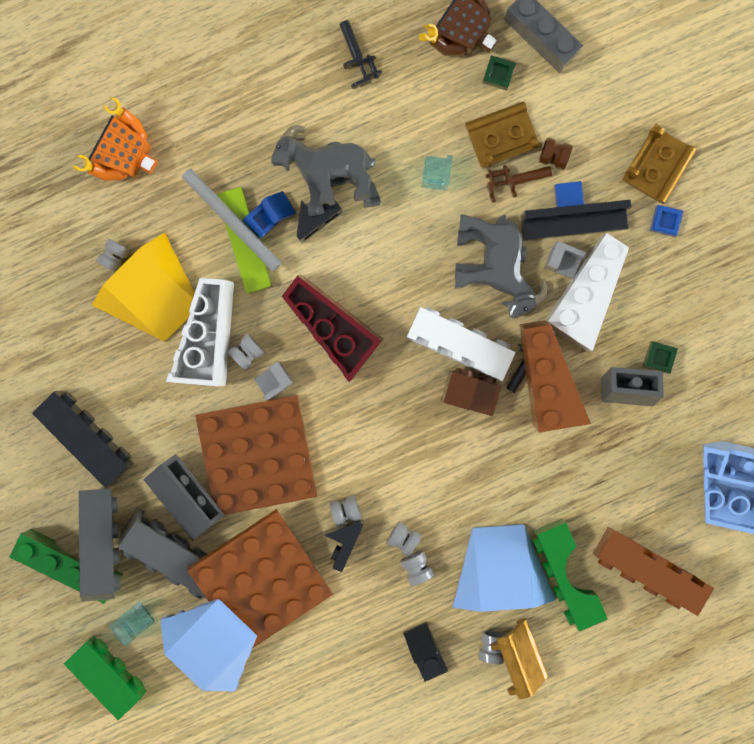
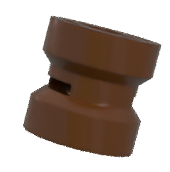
[539,137,573,171]

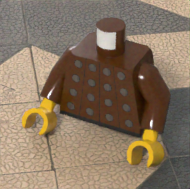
[419,0,498,56]

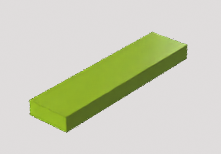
[216,187,272,294]

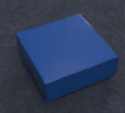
[554,181,584,207]
[261,191,296,224]
[243,203,279,239]
[650,205,683,237]

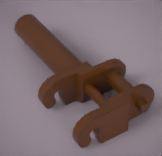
[485,165,552,203]

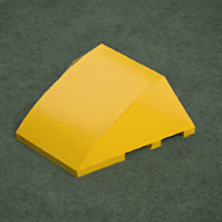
[92,232,195,342]

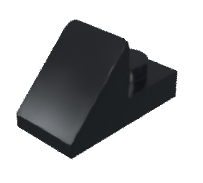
[297,200,343,243]
[324,520,364,572]
[403,622,448,682]

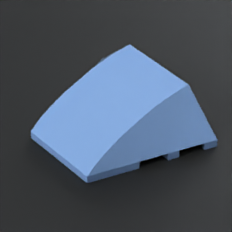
[703,441,754,534]
[452,524,556,612]
[160,599,257,691]

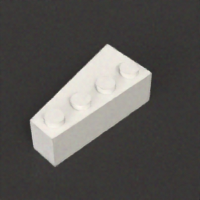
[546,233,629,352]
[166,278,234,386]
[406,307,516,381]

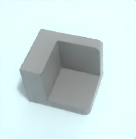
[544,241,587,279]
[255,362,294,401]

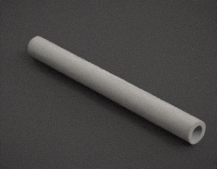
[182,168,282,272]

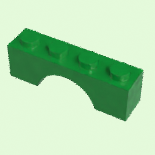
[532,519,608,632]
[9,529,123,604]

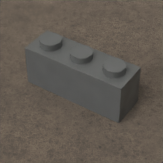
[504,0,583,74]
[143,454,225,541]

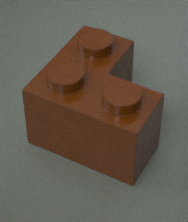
[441,368,501,416]

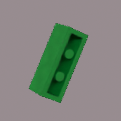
[64,635,146,720]

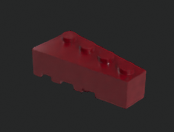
[281,275,384,382]

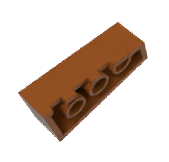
[519,320,591,433]
[593,526,714,616]

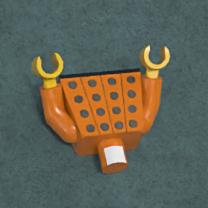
[72,97,158,181]

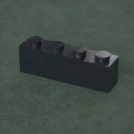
[32,391,134,488]

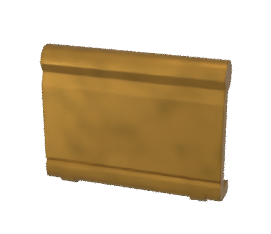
[465,101,542,169]
[622,123,697,204]
[490,618,548,699]

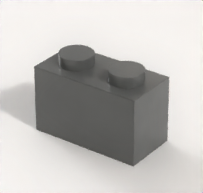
[601,367,664,407]

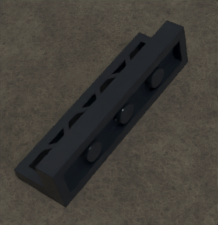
[521,199,631,241]

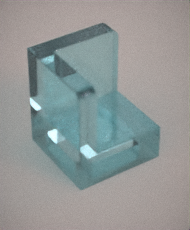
[421,155,453,191]
[109,601,154,647]

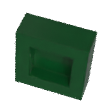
[482,55,516,91]
[643,341,678,374]

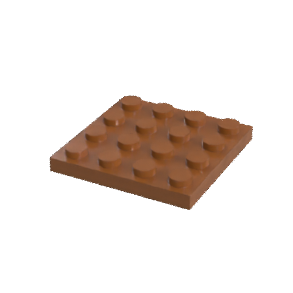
[195,395,318,515]
[187,509,333,649]

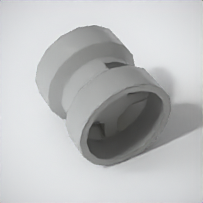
[96,238,132,272]
[228,334,265,370]
[329,494,362,527]
[386,521,422,557]
[400,551,434,586]
[478,631,506,665]

